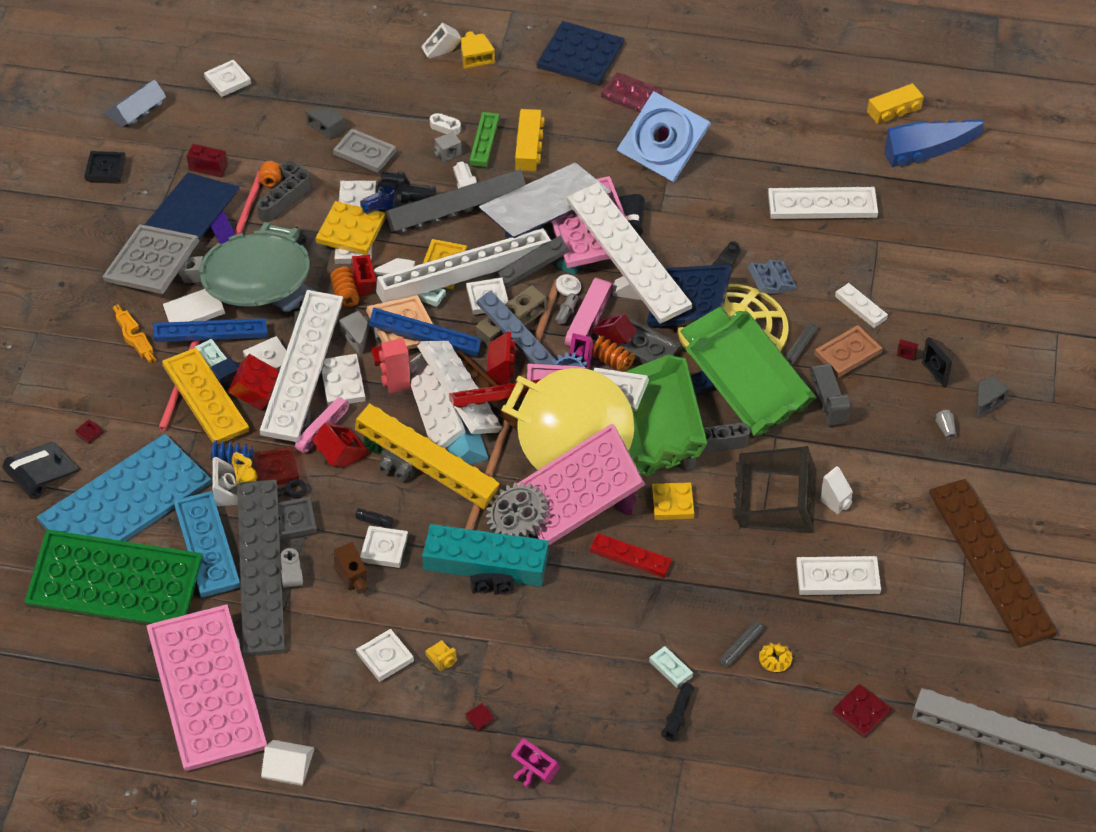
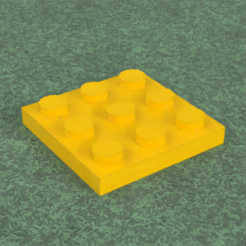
[315,201,386,255]

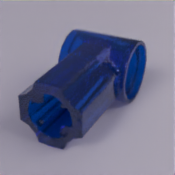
[360,186,394,214]

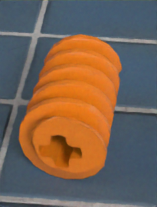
[330,267,360,308]
[592,336,635,372]

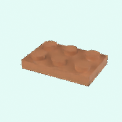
[814,325,882,378]

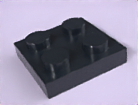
[84,151,126,182]

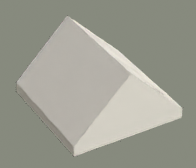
[212,457,238,506]
[261,740,314,786]

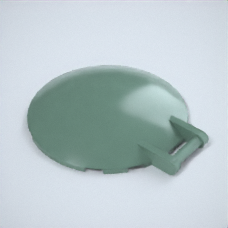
[199,222,310,306]

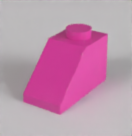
[569,333,594,369]

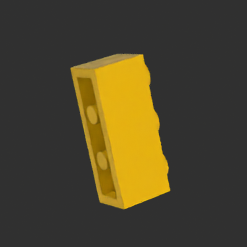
[867,83,924,124]

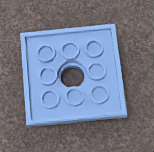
[617,91,711,183]

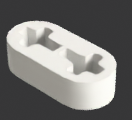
[430,113,461,135]

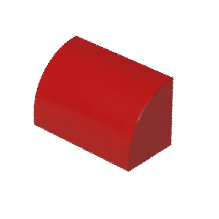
[351,255,376,297]

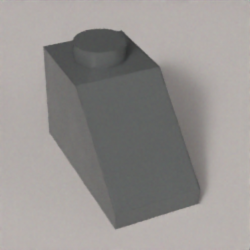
[305,109,345,140]
[975,375,1009,419]

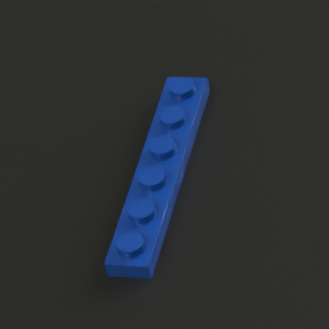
[368,307,481,357]
[153,318,267,342]

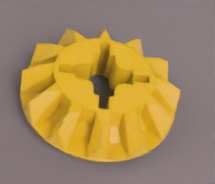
[759,642,792,672]

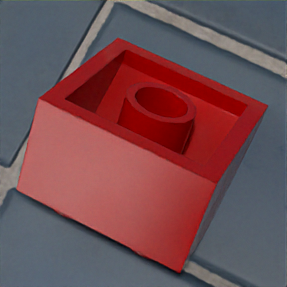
[312,423,370,467]

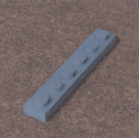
[476,290,555,365]

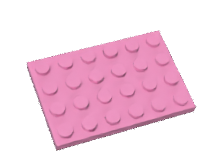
[551,176,626,268]
[517,423,645,545]

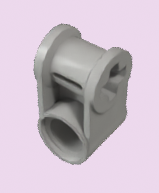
[281,548,303,588]

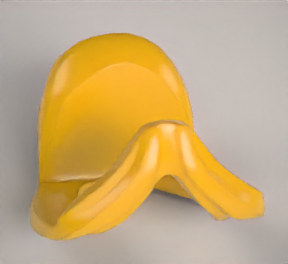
[232,452,258,485]

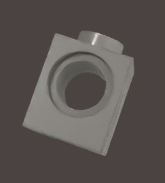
[433,132,462,162]
[178,256,204,283]

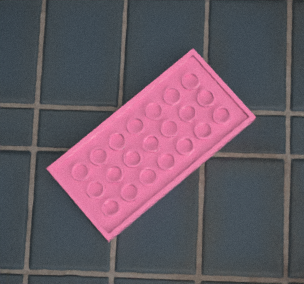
[146,604,267,772]

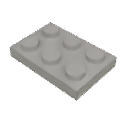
[333,129,396,173]

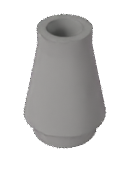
[935,410,957,440]

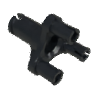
[376,171,436,212]

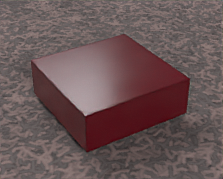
[897,339,918,361]
[75,419,103,444]
[465,703,495,732]

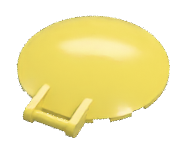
[501,368,634,470]

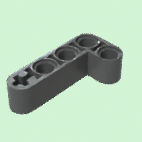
[257,161,311,222]
[810,363,850,426]
[679,423,750,471]

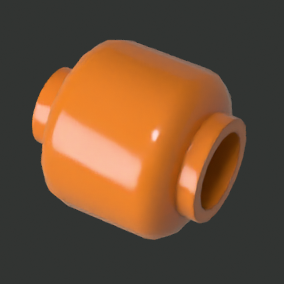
[258,161,282,187]

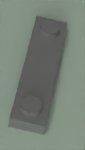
[498,235,570,288]

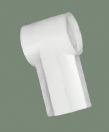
[453,162,477,188]

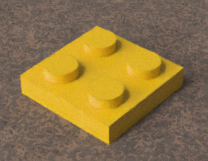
[652,483,694,520]

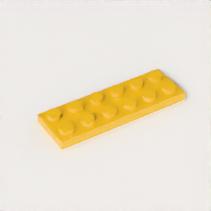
[162,348,249,444]

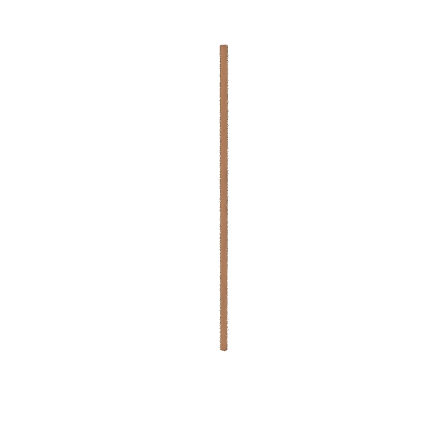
[465,279,558,530]

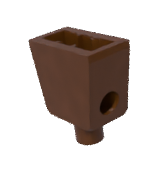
[334,542,368,594]

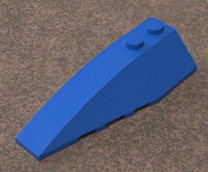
[884,119,984,167]

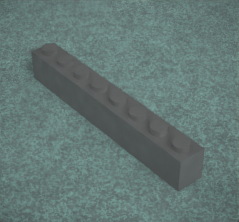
[385,169,526,234]

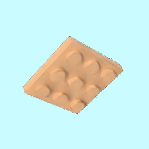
[366,295,433,350]

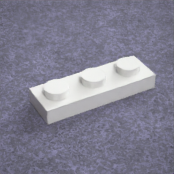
[835,283,888,328]

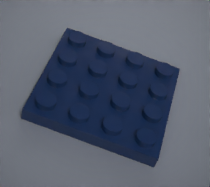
[537,21,624,85]
[647,264,732,327]

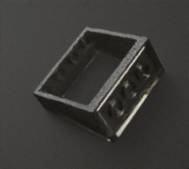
[733,446,817,533]

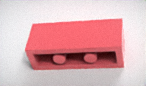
[379,338,411,393]

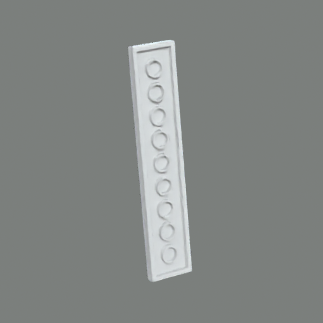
[567,183,692,324]
[260,290,343,442]

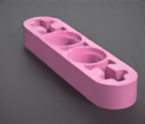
[295,397,349,454]

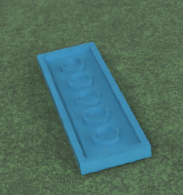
[173,491,241,598]

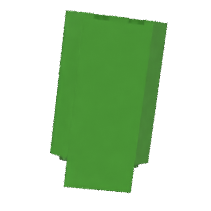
[680,307,817,436]
[626,354,707,476]

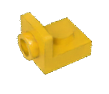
[425,640,457,672]

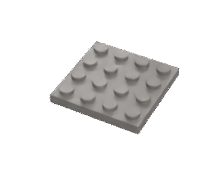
[102,224,200,294]

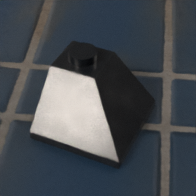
[922,337,953,388]

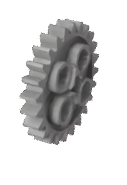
[485,482,549,538]

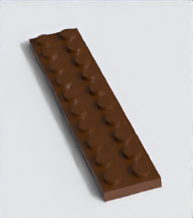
[929,479,1057,648]

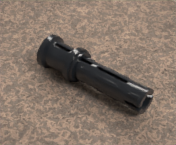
[661,682,694,742]

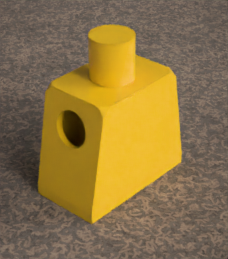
[461,31,495,69]

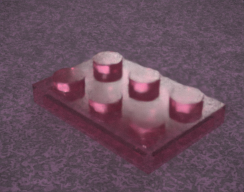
[601,72,662,113]

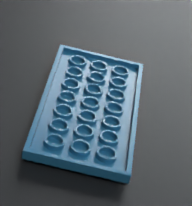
[37,434,212,541]

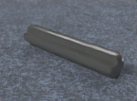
[785,323,817,365]
[719,621,763,668]

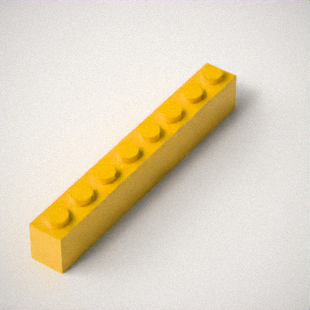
[355,403,499,509]

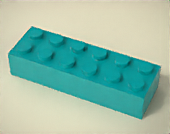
[422,524,549,587]

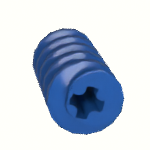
[211,440,254,465]

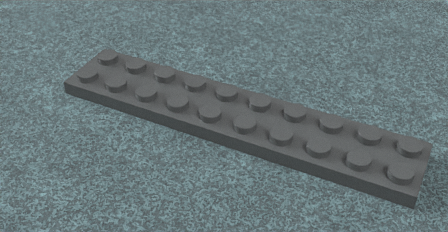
[237,480,285,657]

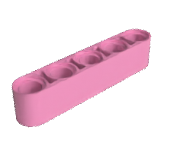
[565,278,613,347]

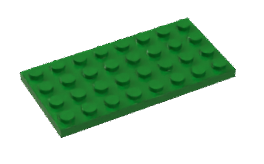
[24,529,203,625]

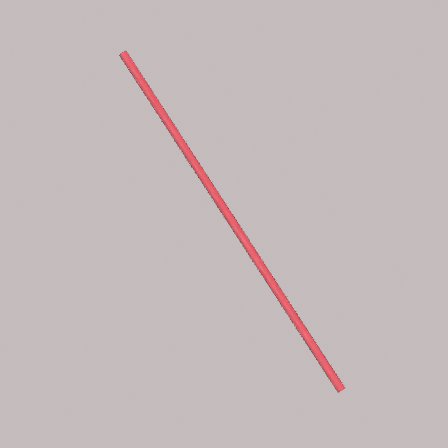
[158,171,261,431]

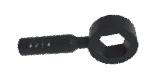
[278,479,306,499]

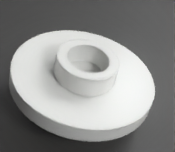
[556,275,581,296]

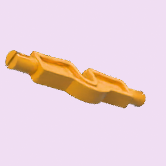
[113,304,156,364]

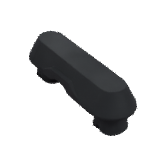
[712,241,741,267]

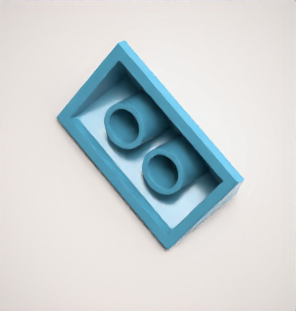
[445,416,488,464]

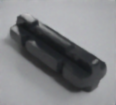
[355,508,394,528]

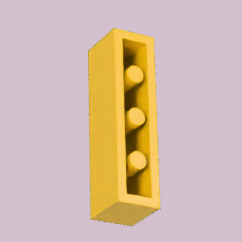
[515,109,544,171]

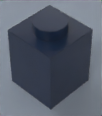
[210,357,239,390]

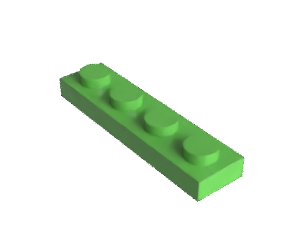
[470,112,499,167]

